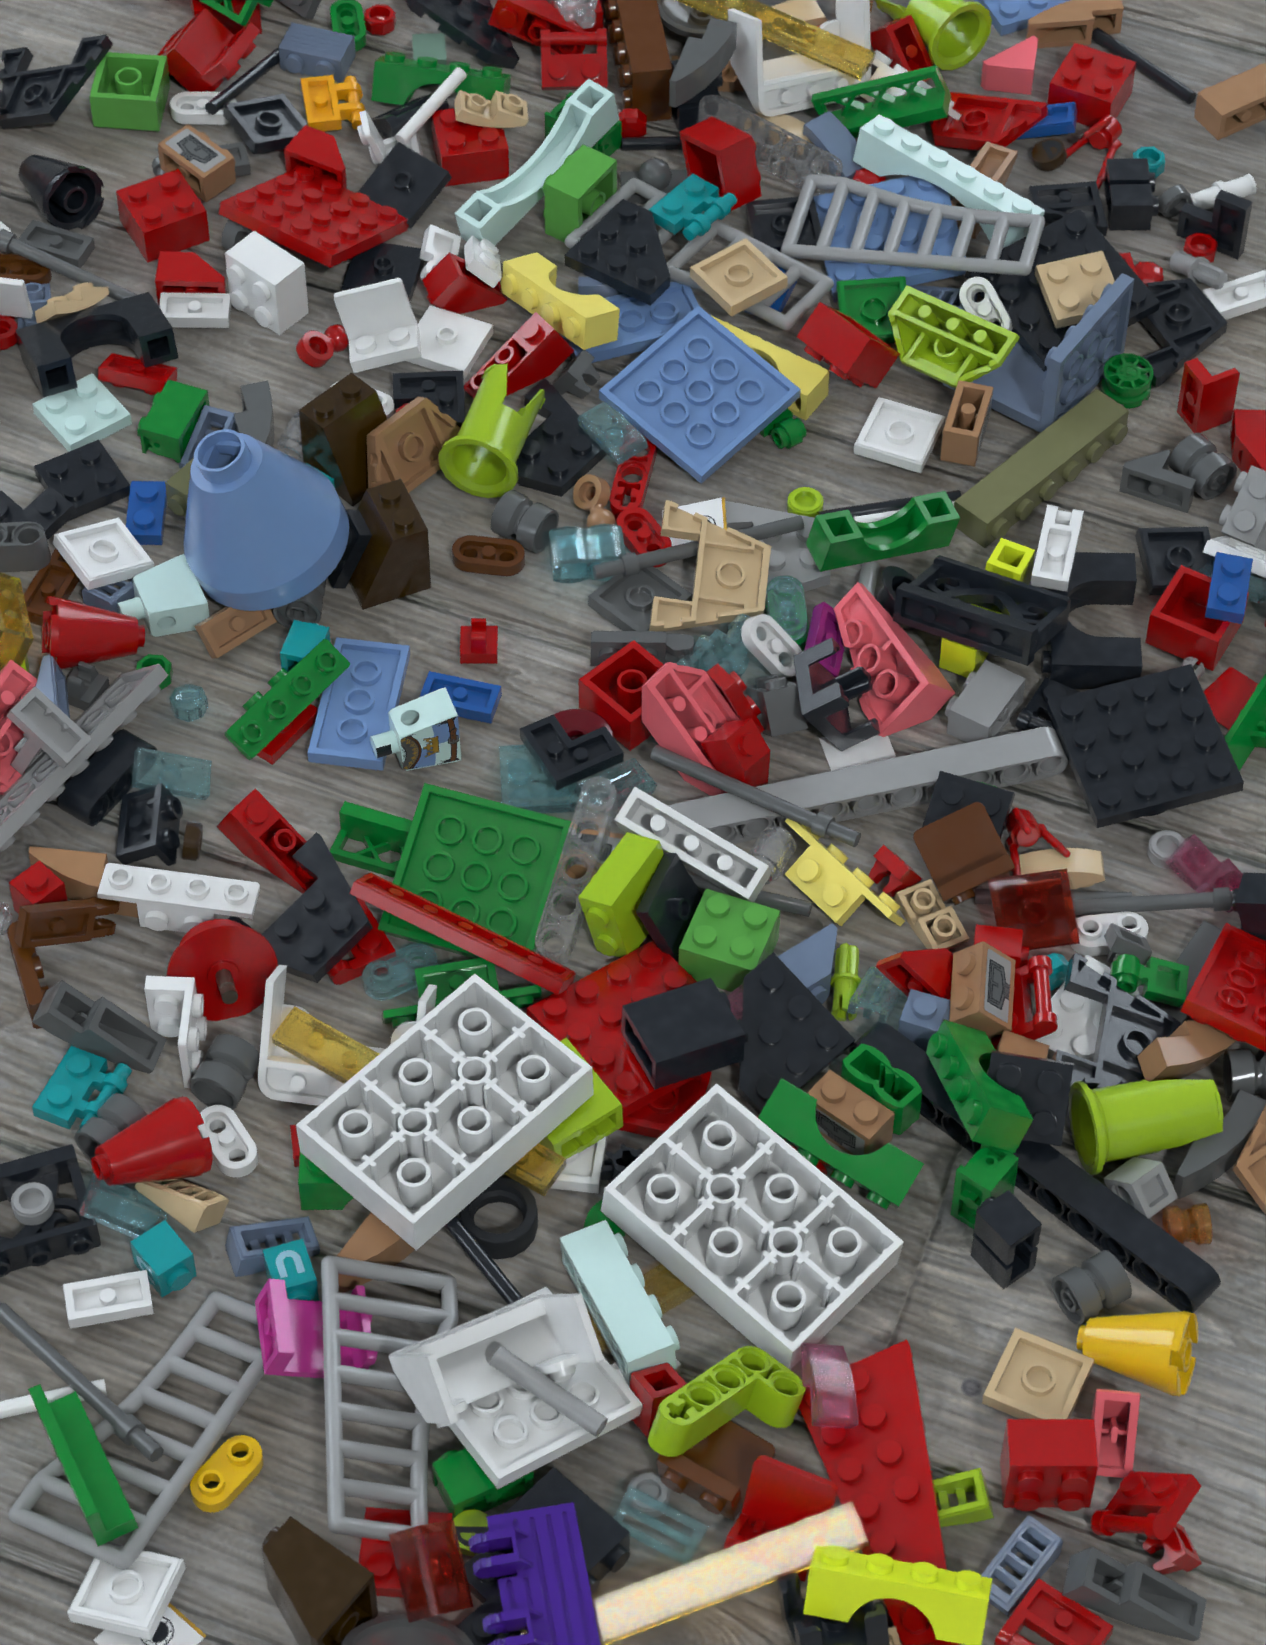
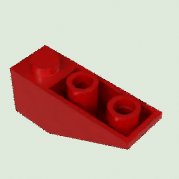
[488,0,587,54]
[464,312,575,399]
[1230,409,1266,473]
[216,788,317,894]

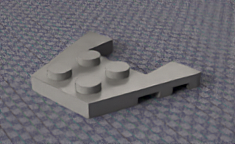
[725,500,831,604]

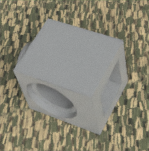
[1103,1157,1178,1219]

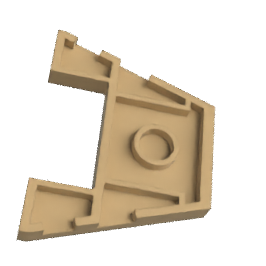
[649,500,771,631]

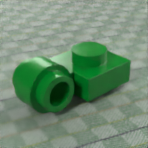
[760,408,807,449]
[1110,954,1189,1007]

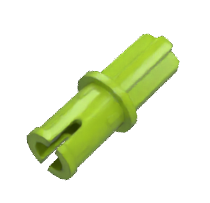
[831,943,862,1021]

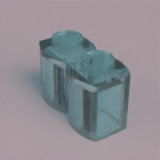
[549,524,626,583]

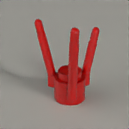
[1066,114,1122,190]
[1005,808,1070,893]

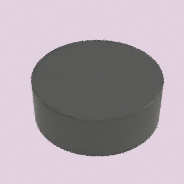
[1158,184,1191,218]

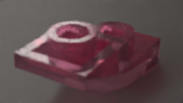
[1165,834,1243,913]
[801,1343,858,1429]

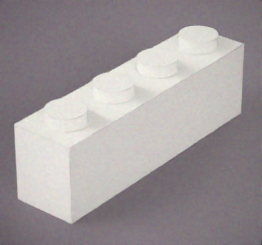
[614,787,771,902]

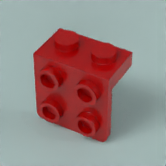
[723,1455,838,1582]

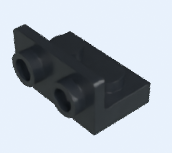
[116,783,183,866]

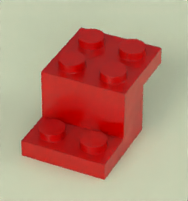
[157,8,260,92]

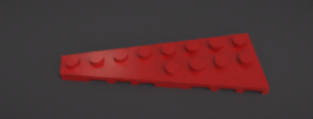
[799,1339,961,1645]

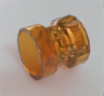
[1162,1203,1212,1245]

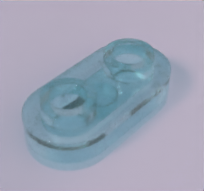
[766,575,807,641]
[362,943,438,1001]

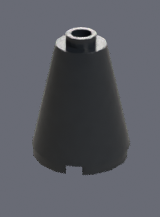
[19,155,104,231]

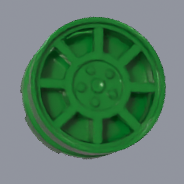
[1101,353,1153,409]

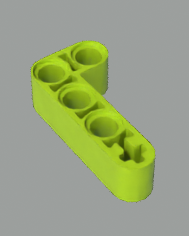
[648,1346,806,1457]

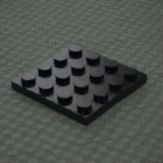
[965,209,1160,372]
[1047,664,1244,828]

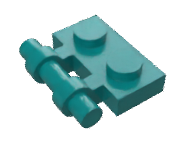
[649,173,737,241]
[32,1046,132,1130]

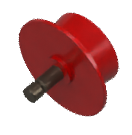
[166,919,278,1021]

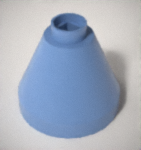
[183,429,349,611]

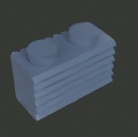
[279,22,356,83]

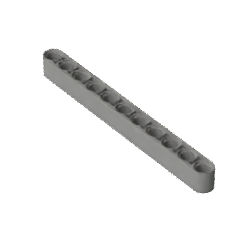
[669,727,1068,844]

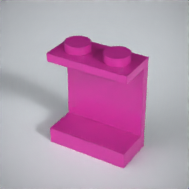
[255,1279,378,1379]

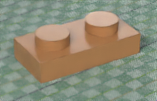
[194,606,277,659]

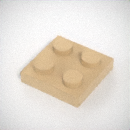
[690,238,788,317]
[1035,251,1115,328]
[982,1328,1094,1419]

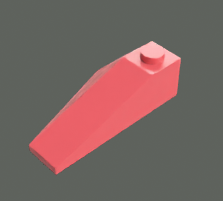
[834,582,955,737]

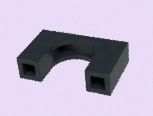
[15,292,179,397]
[1039,552,1142,689]

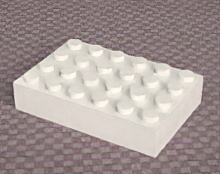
[296,974,594,1250]
[601,1084,904,1370]

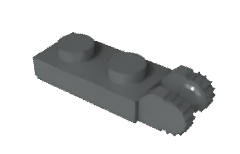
[590,631,696,667]

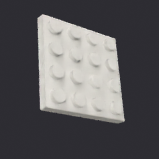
[449,1286,643,1489]

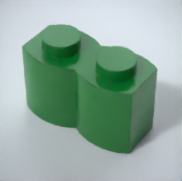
[841,1044,922,1135]

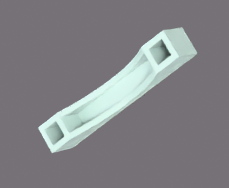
[455,78,619,245]
[853,114,1045,248]

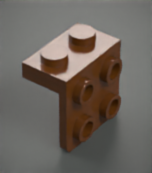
[913,802,1015,906]
[656,1421,775,1521]

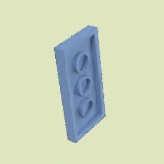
[562,282,699,363]
[307,637,410,771]

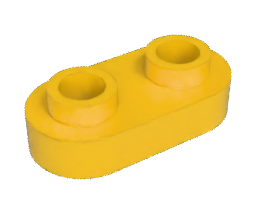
[190,1435,263,1513]

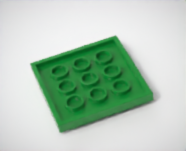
[378,783,575,959]

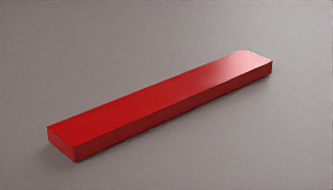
[349,873,576,995]

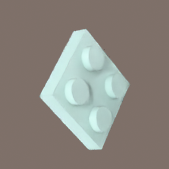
[32,373,132,452]

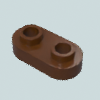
[0,254,52,284]
[452,535,525,576]

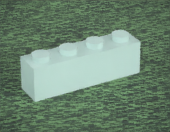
[560,1220,680,1385]

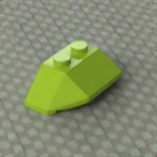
[888,285,1020,388]

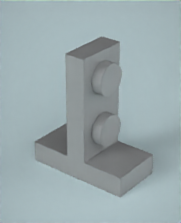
[6,686,92,775]

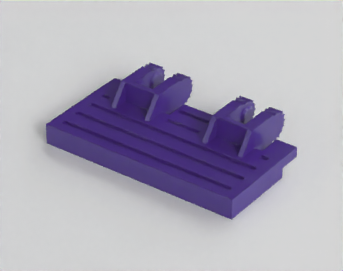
[468,1502,601,1645]

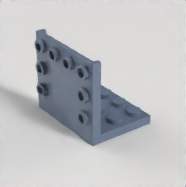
[943,273,1134,433]

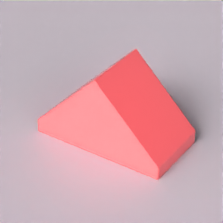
[981,36,1038,95]
[1091,1389,1140,1478]

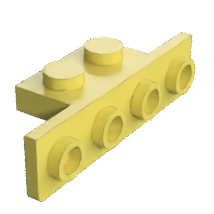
[784,818,905,927]

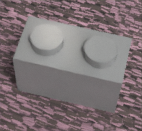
[945,660,1026,743]

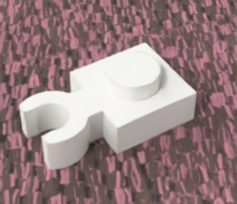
[420,224,461,280]

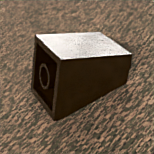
[299,373,387,506]
[349,479,431,610]
[262,1516,378,1645]

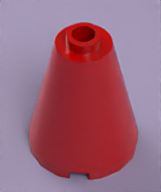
[42,596,145,670]
[91,1096,213,1186]

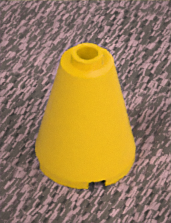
[1076,1311,1198,1397]

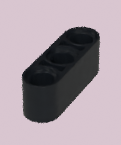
[58,729,157,826]

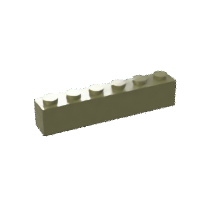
[954,389,1129,548]

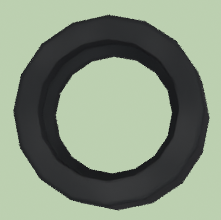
[459,1177,538,1260]

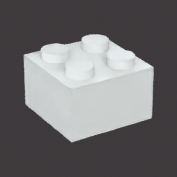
[225,231,309,335]

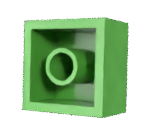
[89,52,170,131]
[543,144,617,243]
[679,888,780,995]

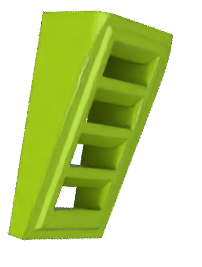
[934,1468,994,1527]

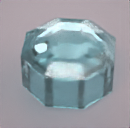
[169,683,208,722]

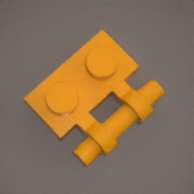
[300,75,366,132]

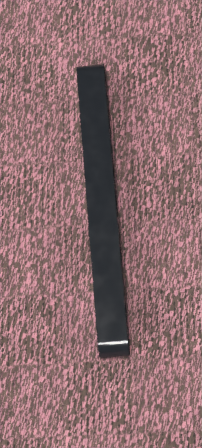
[849,1021,1221,1313]

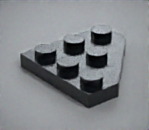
[405,0,520,69]
[564,199,670,306]
[738,952,855,1115]

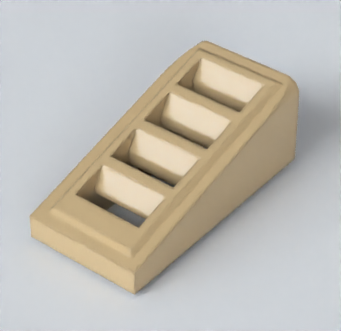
[134,1178,229,1233]

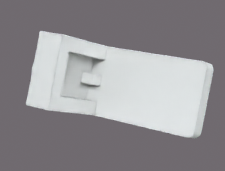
[357,110,423,165]

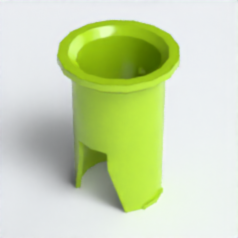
[875,0,992,70]
[438,364,546,498]
[1069,1080,1224,1175]

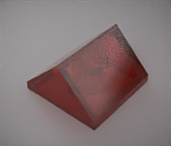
[988,868,1080,950]
[389,1520,474,1623]

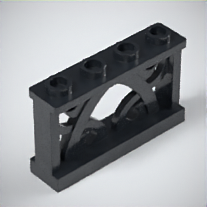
[893,555,1071,666]
[0,1144,101,1277]

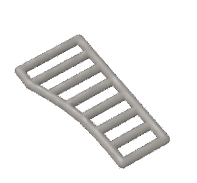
[781,174,1045,276]
[565,178,834,330]
[321,1255,459,1545]
[8,1291,264,1569]

